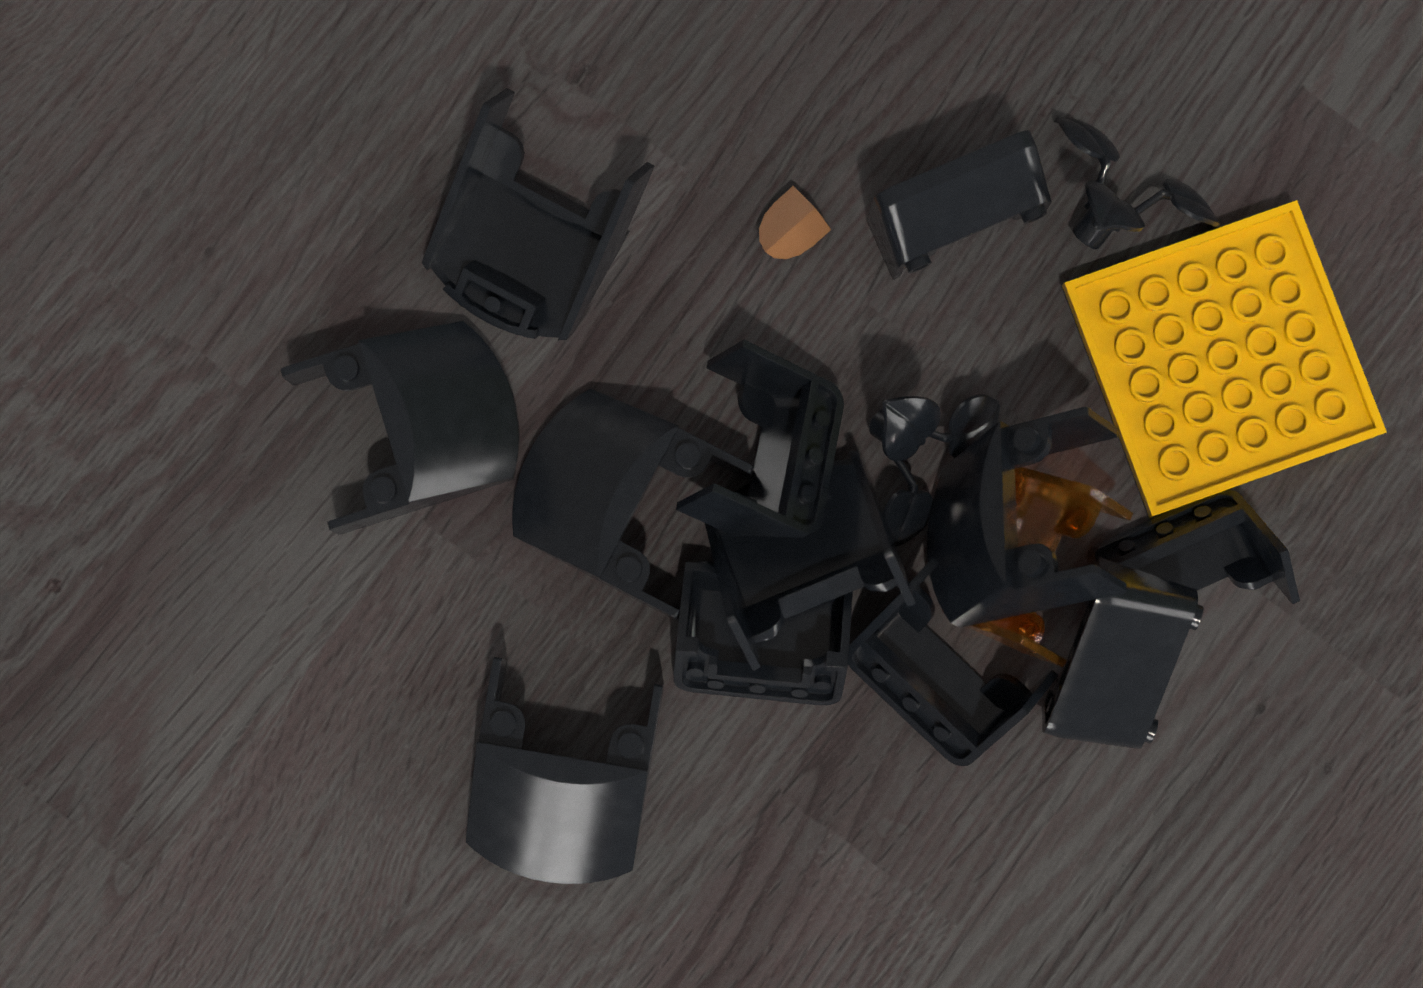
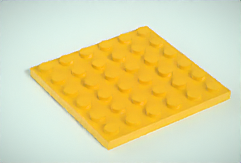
[1062,200,1387,518]

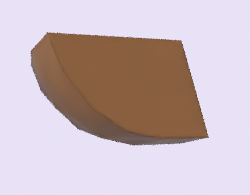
[759,186,831,259]

